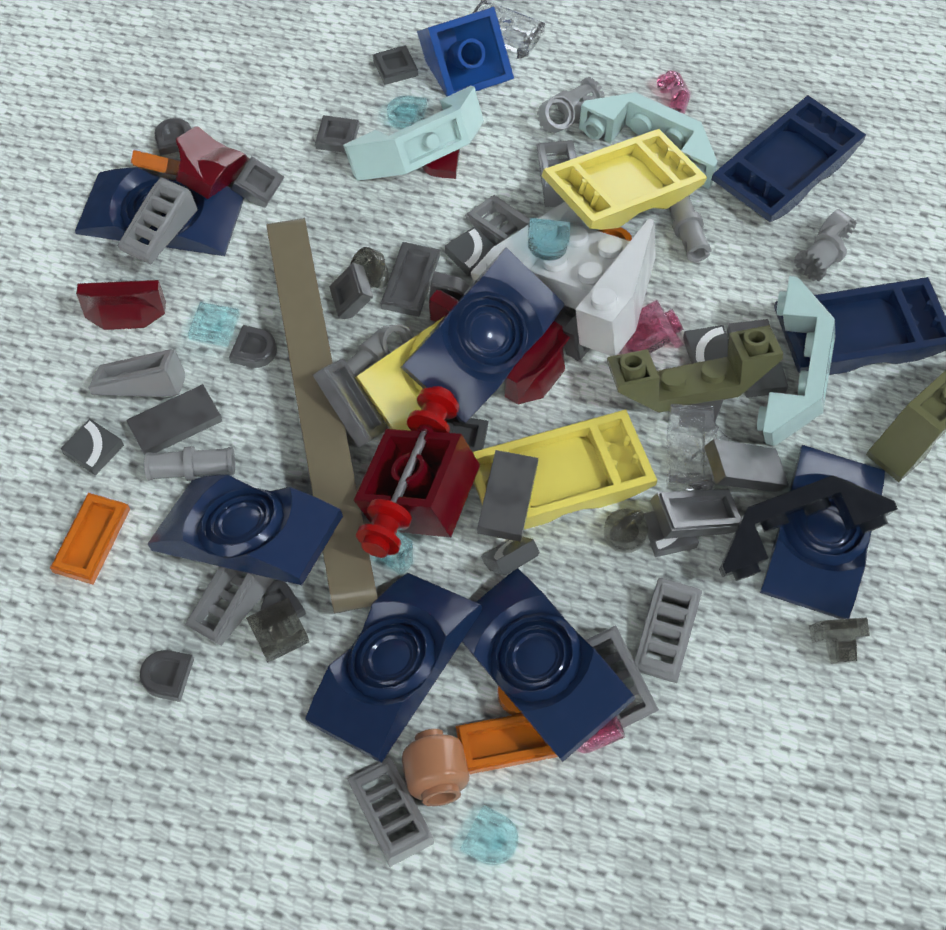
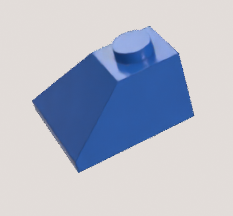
[417,7,514,97]

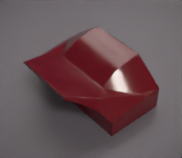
[175,126,249,199]
[76,280,166,330]
[505,321,570,405]

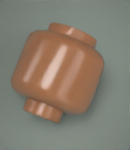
[402,729,470,806]

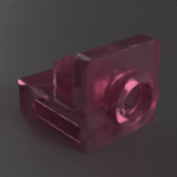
[625,300,684,353]

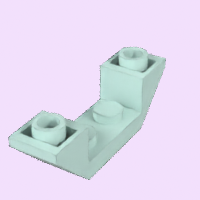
[343,86,484,181]
[579,92,718,189]
[757,276,835,446]

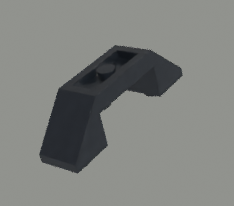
[719,475,898,581]

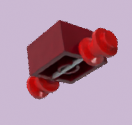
[354,386,480,558]

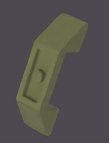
[607,325,784,413]
[866,370,946,482]

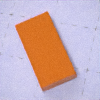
[50,493,130,585]
[456,713,558,774]

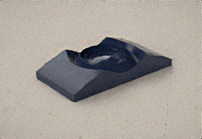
[711,95,866,222]
[75,167,244,256]
[400,247,565,424]
[774,277,946,375]
[760,445,885,622]
[148,474,343,585]
[462,568,636,762]
[305,573,483,763]

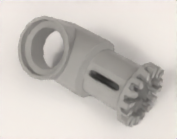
[537,77,604,133]
[794,209,857,281]
[347,324,414,377]

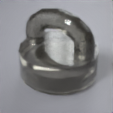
[350,247,389,288]
[603,508,648,553]

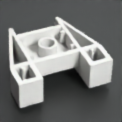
[471,202,656,356]

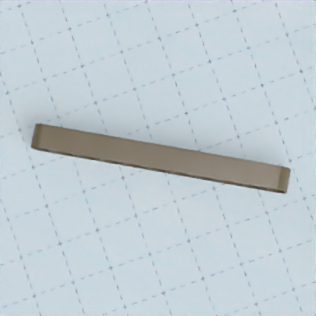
[266,218,378,614]

